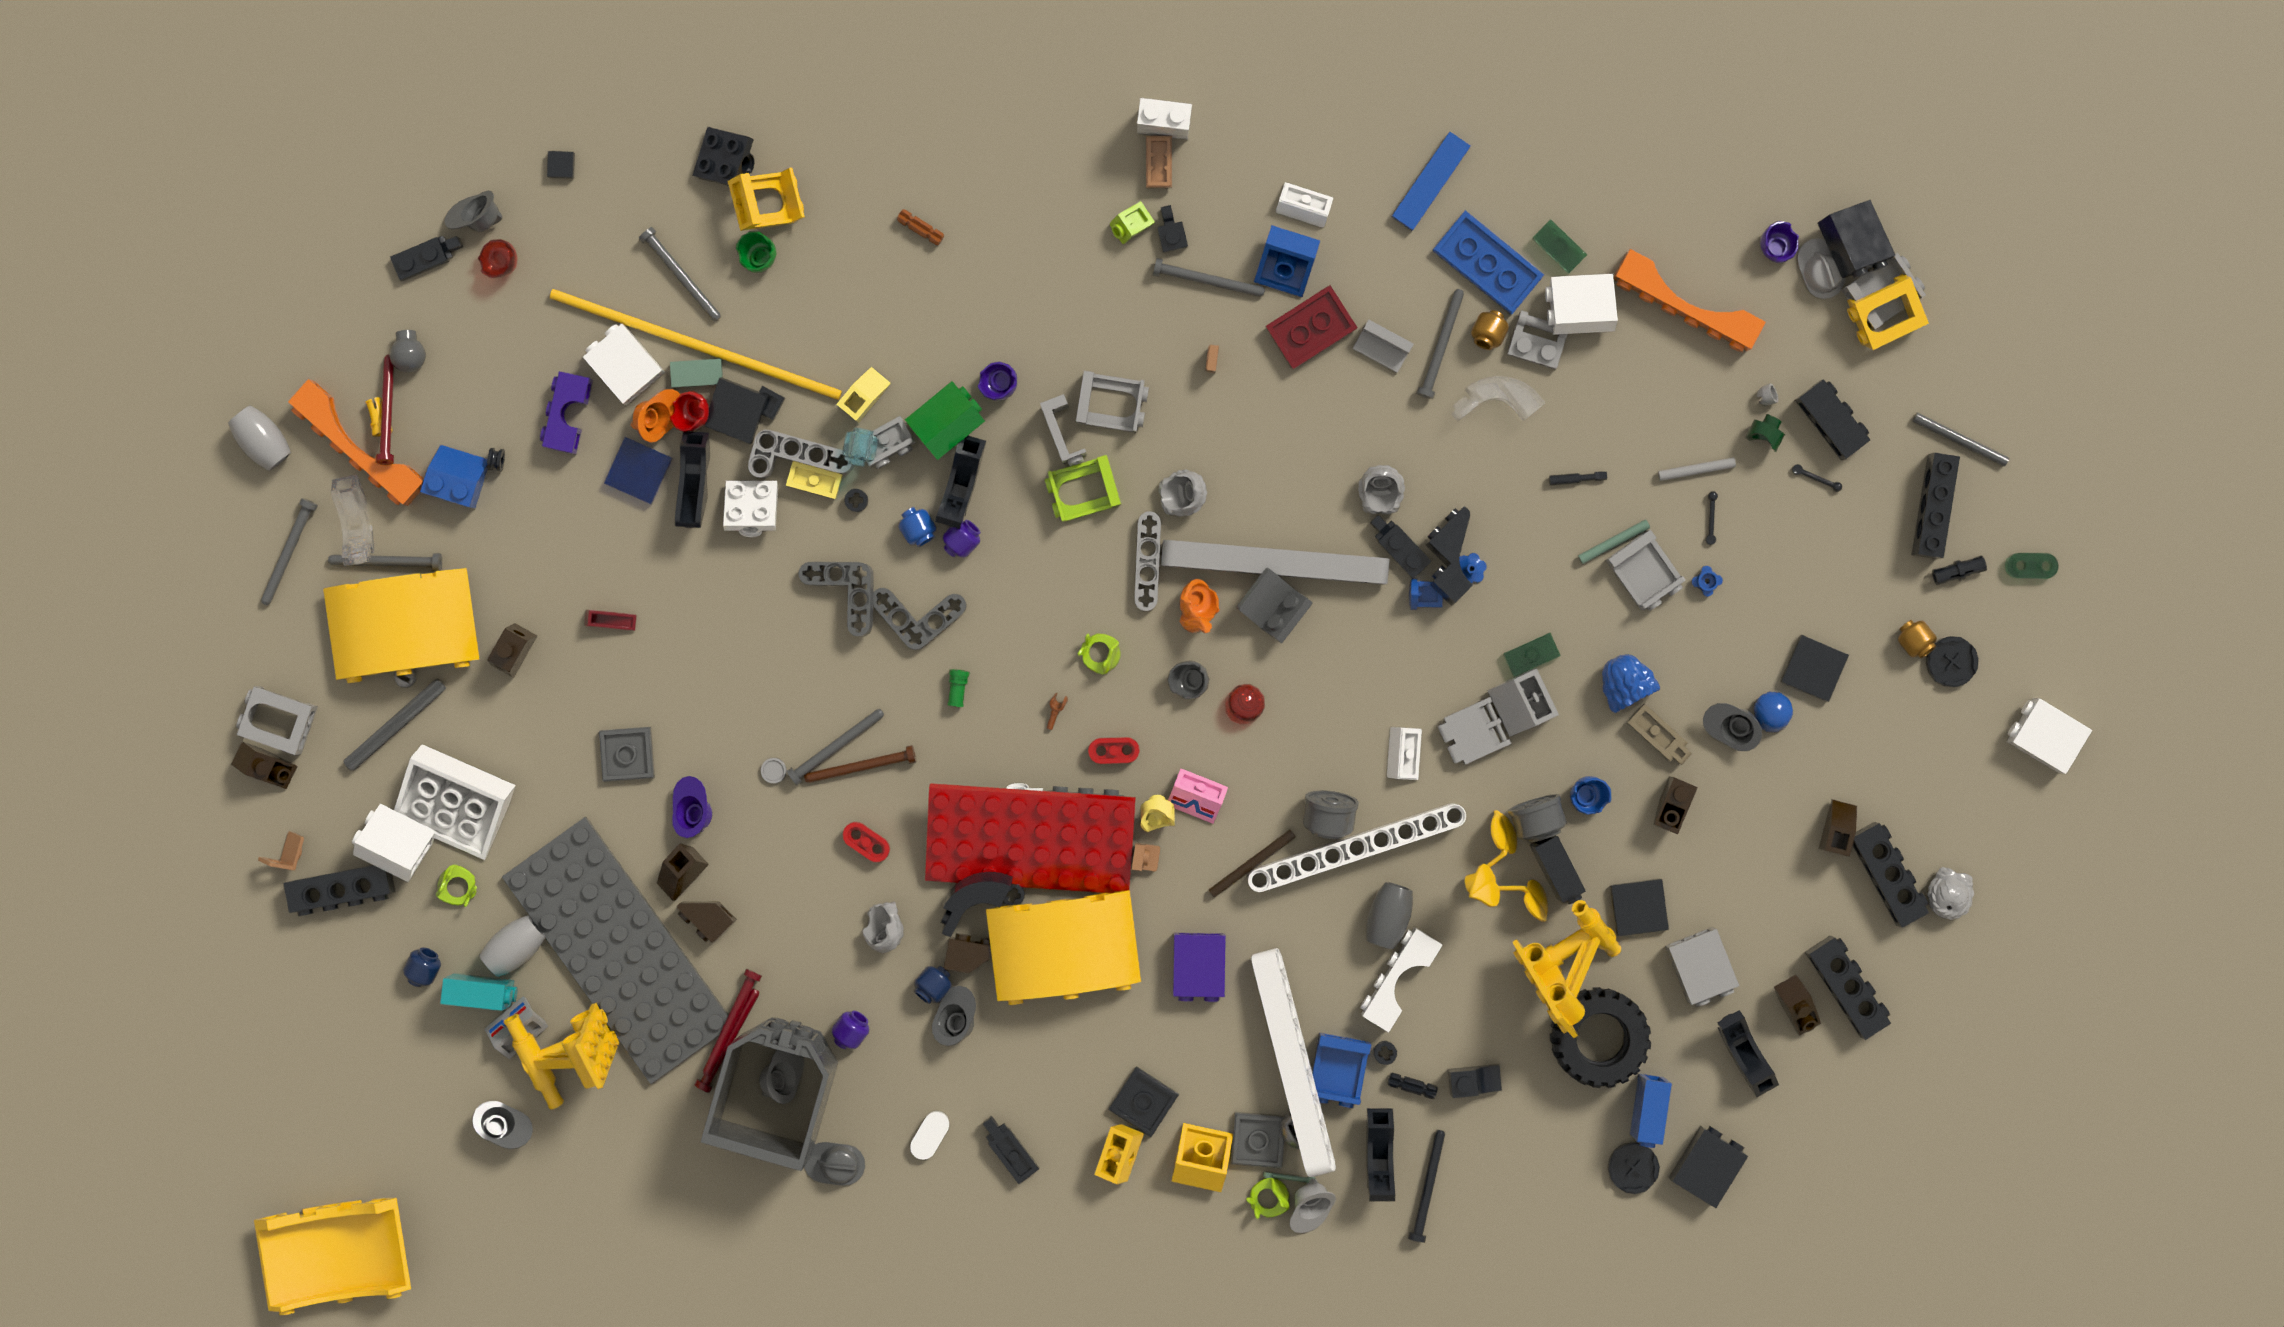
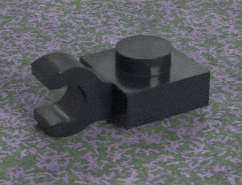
[1157,205,1188,253]

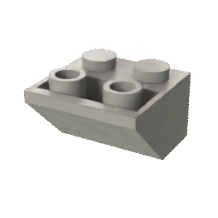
[1487,668,1559,737]

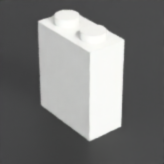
[1137,98,1192,140]
[1545,274,1618,335]
[583,324,665,405]
[2007,698,2092,774]
[352,804,435,882]

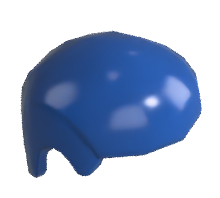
[1753,691,1793,733]
[1570,776,1612,815]

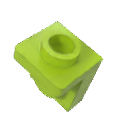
[1110,201,1155,244]

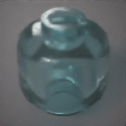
[842,428,878,467]

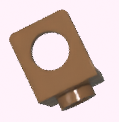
[258,831,304,871]

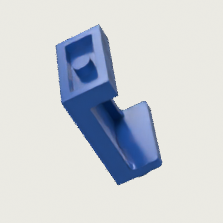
[1312,1033,1371,1108]

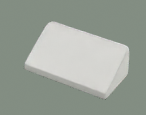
[1276,182,1333,227]
[1387,727,1422,780]

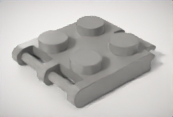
[1437,697,1511,765]

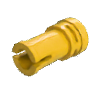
[365,397,393,437]

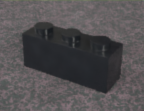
[1795,379,1870,460]

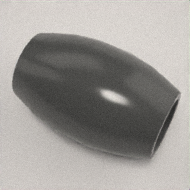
[1366,882,1413,949]

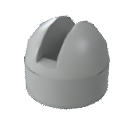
[1757,383,1778,406]
[394,669,416,688]

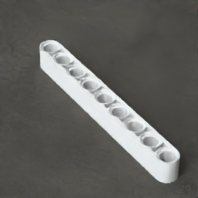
[1247,803,1466,892]
[1252,948,1336,1177]

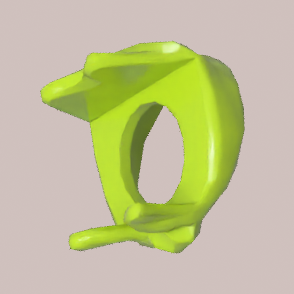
[1077,633,1121,675]
[436,864,477,907]
[1246,1178,1290,1219]

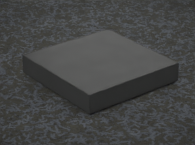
[599,727,655,782]
[1231,1112,1285,1168]

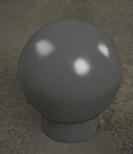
[390,330,426,373]

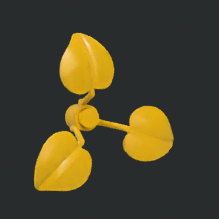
[1465,810,1548,922]

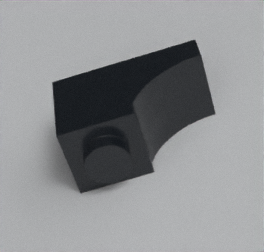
[1448,1064,1502,1098]

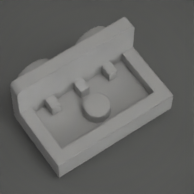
[855,416,915,469]

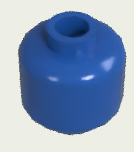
[898,507,936,547]

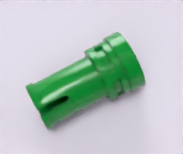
[947,669,970,707]

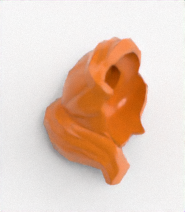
[1179,579,1220,634]

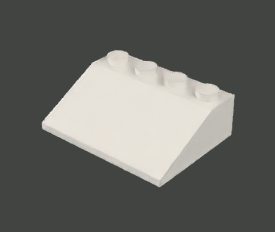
[394,744,516,860]

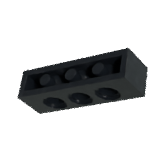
[1911,453,1960,559]
[1853,822,1929,928]
[283,865,396,916]
[1805,935,1891,1040]

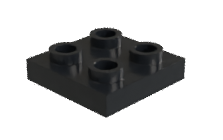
[692,127,755,186]

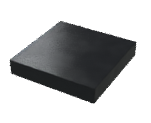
[704,377,768,444]
[1780,635,1849,702]
[1610,879,1669,936]
[1108,1066,1179,1137]

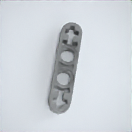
[1135,511,1161,611]

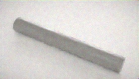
[1658,457,1736,481]

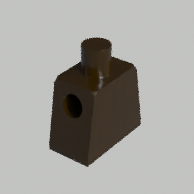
[487,623,537,678]

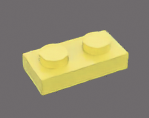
[786,461,843,499]

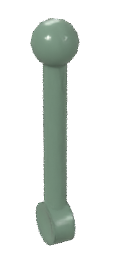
[1263,1171,1316,1183]

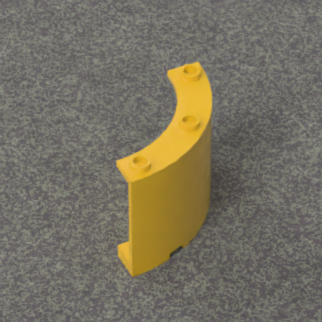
[323,568,479,683]
[986,890,1141,1005]
[254,1198,411,1315]

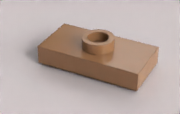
[1146,136,1172,188]

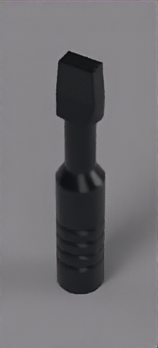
[1549,472,1607,486]

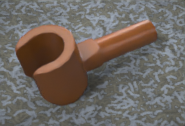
[1047,693,1068,730]

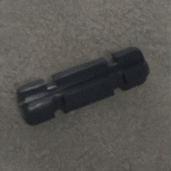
[1387,1073,1438,1099]

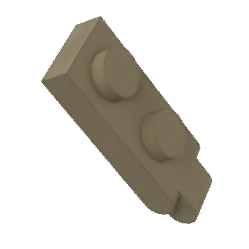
[1626,704,1692,765]

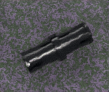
[1932,555,1987,585]

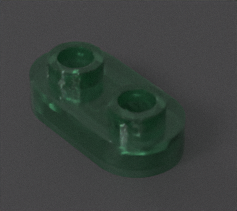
[2005,553,2059,579]

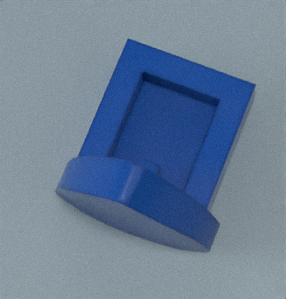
[1409,579,1443,610]

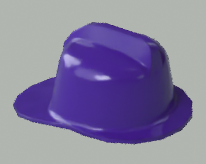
[672,776,713,838]

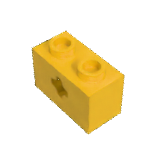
[1094,1124,1144,1184]

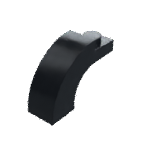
[940,872,1013,937]

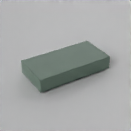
[670,359,723,388]

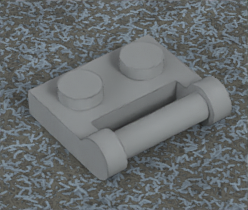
[1507,310,1568,370]

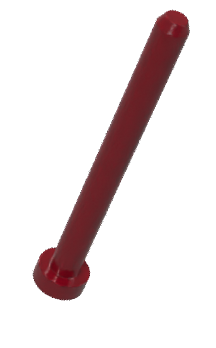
[376,355,394,465]
[703,969,762,1077]
[694,988,759,1093]

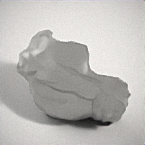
[1358,465,1405,514]
[1158,469,1207,517]
[1927,867,1974,920]
[862,902,904,953]

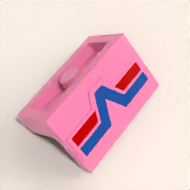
[1168,769,1228,824]

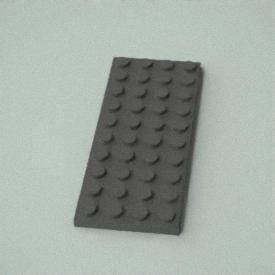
[502,817,729,1084]

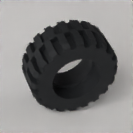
[1550,987,1651,1088]

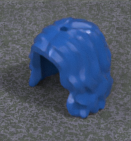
[1602,654,1660,713]

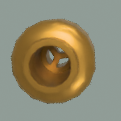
[1471,310,1509,350]
[1898,620,1937,659]

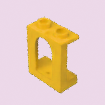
[728,168,805,231]
[1847,274,1929,350]

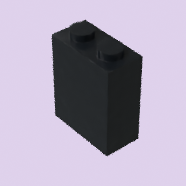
[1817,200,1895,279]
[1529,835,1586,904]
[1668,1126,1748,1208]

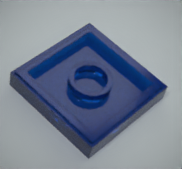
[604,437,673,504]

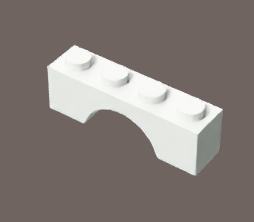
[1360,927,1442,1032]

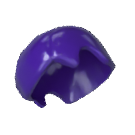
[1760,221,1799,263]
[978,361,1017,401]

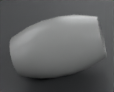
[228,405,291,471]
[479,915,546,977]

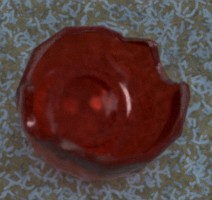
[478,239,518,278]
[1225,684,1265,725]

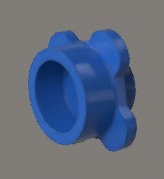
[1692,566,1723,596]

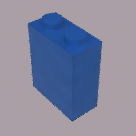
[1630,1074,1672,1148]

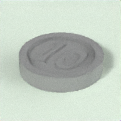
[761,758,787,784]

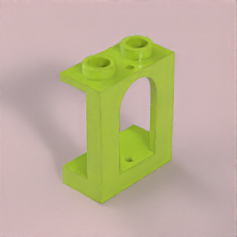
[1045,455,1121,522]

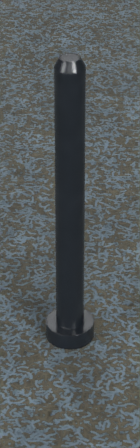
[1408,1129,1445,1243]

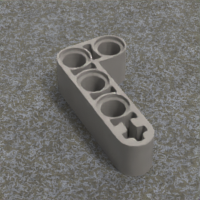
[748,430,854,479]

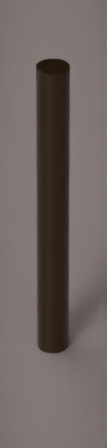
[1209,829,1296,898]

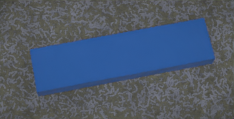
[1392,132,1471,231]

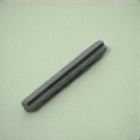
[343,679,446,771]

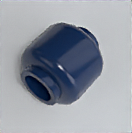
[403,948,441,987]
[914,966,952,1004]

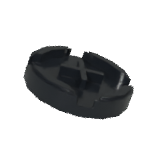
[1926,636,1979,687]
[1608,1142,1660,1194]

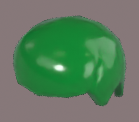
[736,231,776,273]

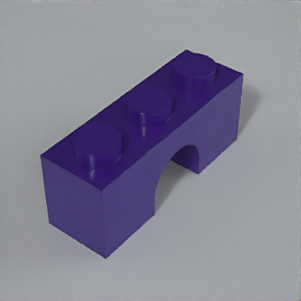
[540,371,593,455]

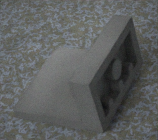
[1237,568,1313,643]

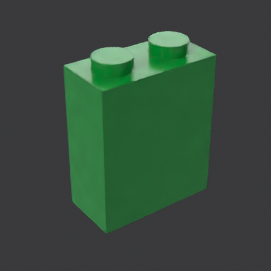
[905,381,985,460]

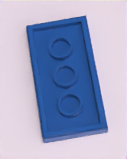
[1432,210,1544,315]

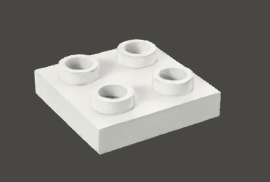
[723,481,778,537]

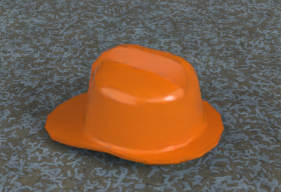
[630,389,680,442]

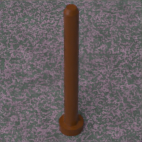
[804,745,916,783]

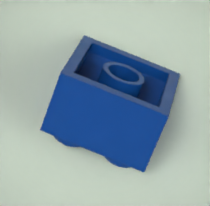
[1254,225,1320,297]
[420,445,488,509]

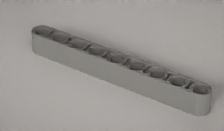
[1161,540,1390,584]

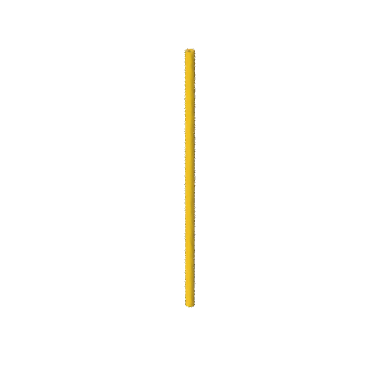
[550,289,842,400]

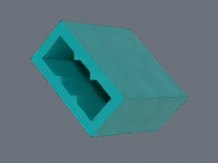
[440,974,518,1011]

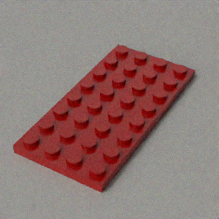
[925,783,1136,893]

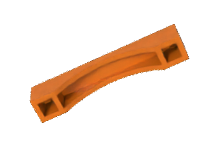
[1613,249,1766,352]
[288,379,424,506]

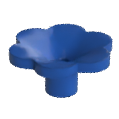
[1459,553,1487,583]

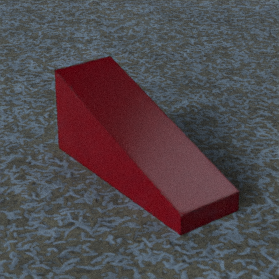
[584,610,637,631]

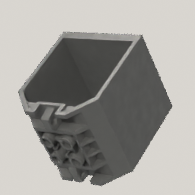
[701,1017,838,1171]

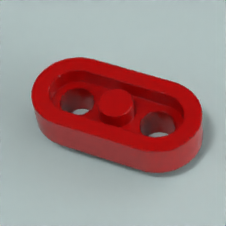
[1088,737,1140,764]
[843,822,890,862]

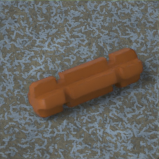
[897,209,944,246]

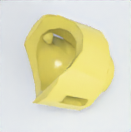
[1140,795,1175,832]

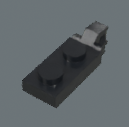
[390,236,463,281]
[1370,515,1432,579]
[983,1116,1040,1184]

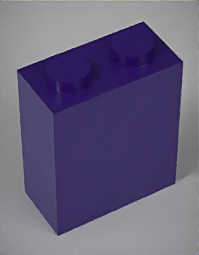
[1173,933,1226,1002]

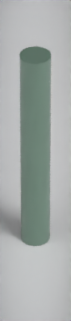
[1578,519,1650,564]

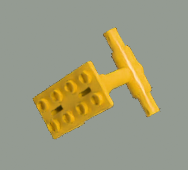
[1512,900,1621,1038]
[504,1003,619,1109]

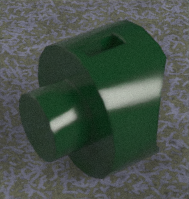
[1745,414,1785,452]

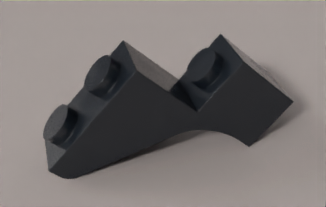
[675,431,710,528]
[1426,506,1473,606]

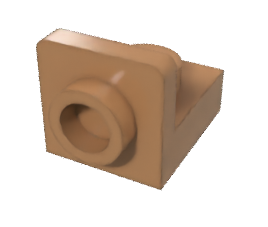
[1132,843,1160,871]

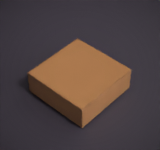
[1205,345,1219,373]

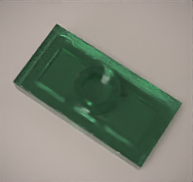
[1532,219,1587,274]
[1503,633,1561,677]

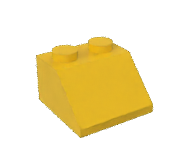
[1171,1123,1233,1192]

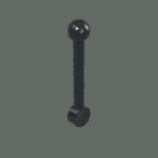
[1792,464,1842,492]
[1705,491,1718,545]

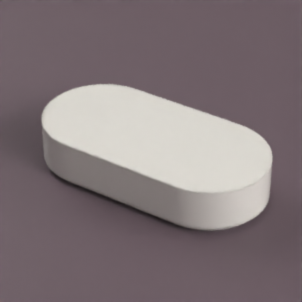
[910,1111,950,1160]

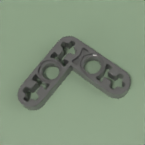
[798,562,874,637]
[873,588,967,650]

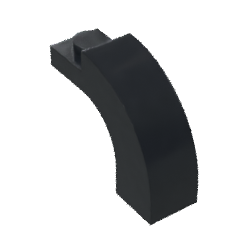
[935,435,986,529]
[1717,1010,1779,1097]
[1366,1108,1396,1202]

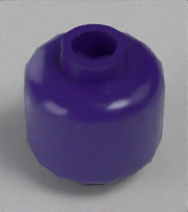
[943,520,981,558]
[831,1010,870,1049]

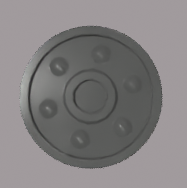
[1303,790,1359,839]
[1508,794,1567,842]

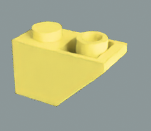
[836,367,891,423]

